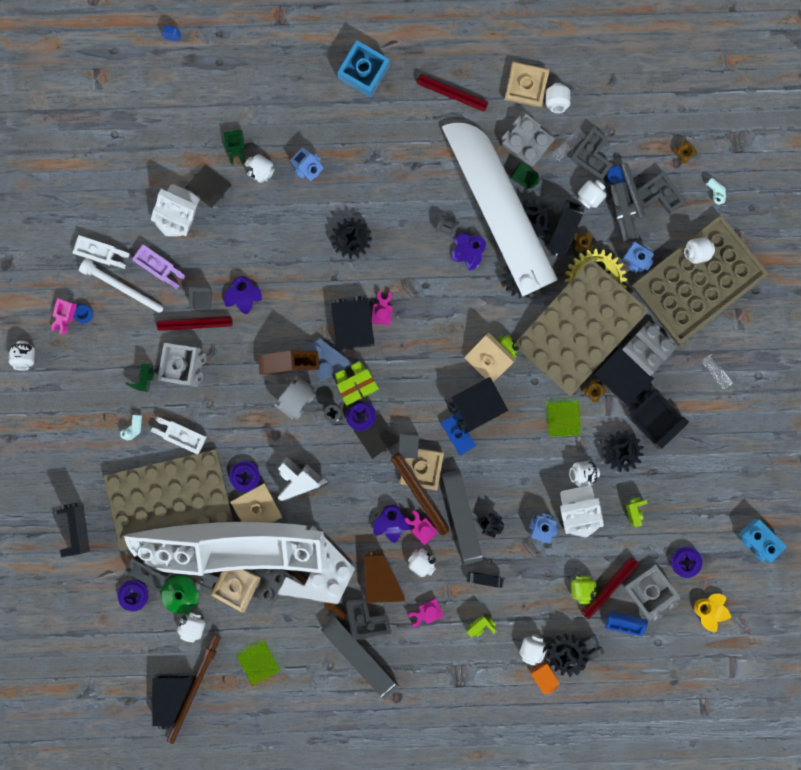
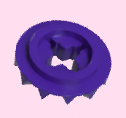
[346,401,377,431]
[229,461,260,492]
[671,547,702,578]
[117,580,149,611]

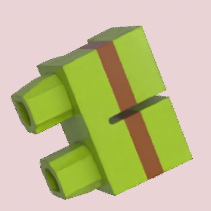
[335,361,379,406]

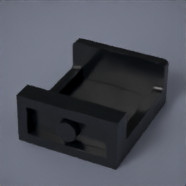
[331,296,375,350]
[592,347,654,407]
[447,377,509,434]
[626,389,689,449]
[55,503,90,557]

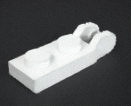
[73,235,129,269]
[151,416,207,454]

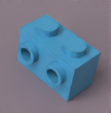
[738,518,787,563]

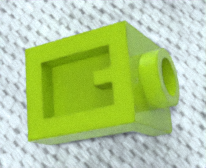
[625,497,648,527]
[465,614,497,638]

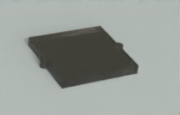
[185,165,231,208]
[354,414,398,459]

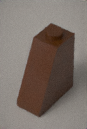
[258,350,319,375]
[364,550,405,603]

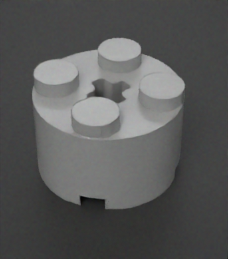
[273,375,316,420]

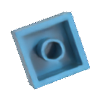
[337,40,390,98]

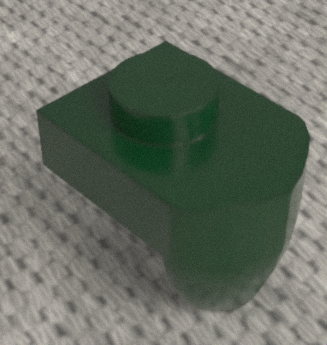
[510,162,540,189]
[125,364,155,392]

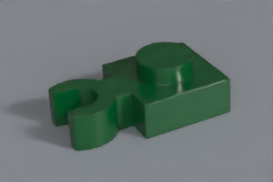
[223,130,245,165]

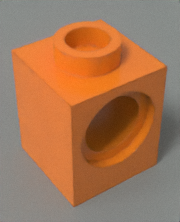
[529,661,560,694]

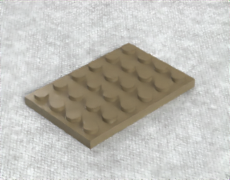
[631,215,769,346]
[516,259,649,396]
[103,449,234,551]

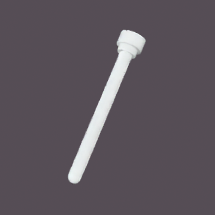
[79,258,163,312]

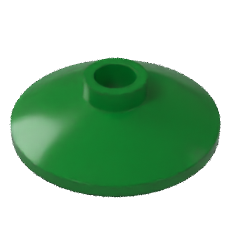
[161,575,200,614]

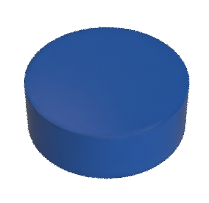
[161,26,181,41]
[607,166,625,185]
[74,304,94,324]

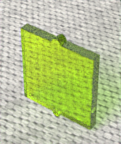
[547,401,581,438]
[236,641,281,686]

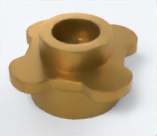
[674,141,697,164]
[574,232,594,252]
[583,380,606,403]

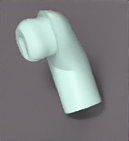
[706,177,726,205]
[120,415,142,440]

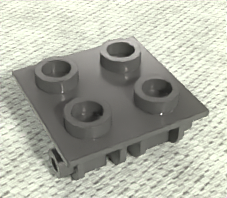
[253,569,294,608]

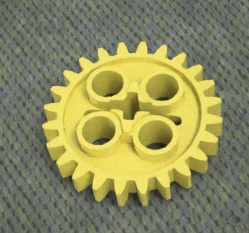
[564,249,627,289]

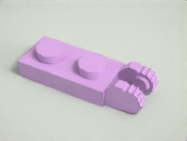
[132,244,186,289]

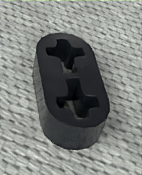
[467,572,504,588]

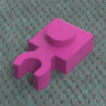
[372,291,393,326]
[51,298,77,334]
[404,510,438,545]
[408,598,444,627]

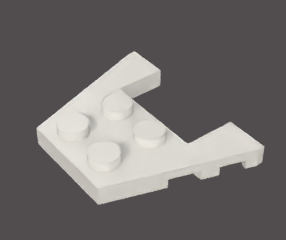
[277,526,355,604]

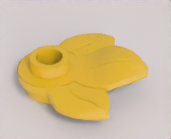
[694,593,732,632]

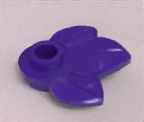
[451,233,486,271]
[224,276,262,314]
[373,505,411,543]

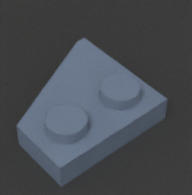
[303,339,353,381]

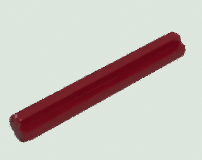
[417,74,488,112]
[156,316,233,331]
[581,557,638,619]

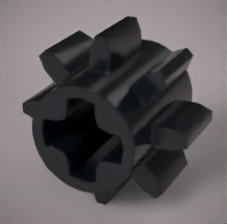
[480,513,504,538]

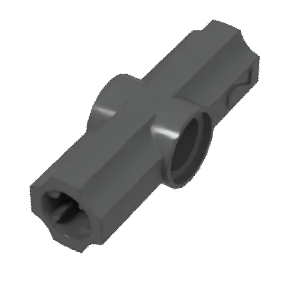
[609,183,639,242]

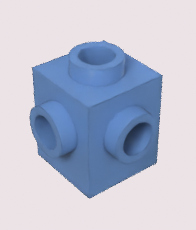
[290,147,324,182]
[621,242,654,273]
[529,513,559,544]

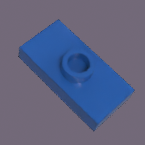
[440,415,476,456]
[605,611,648,637]

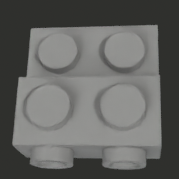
[501,114,555,168]
[622,321,677,376]
[157,343,206,387]
[625,565,680,621]

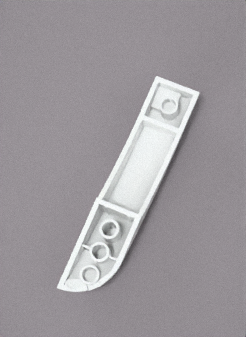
[442,123,558,297]
[124,522,327,576]

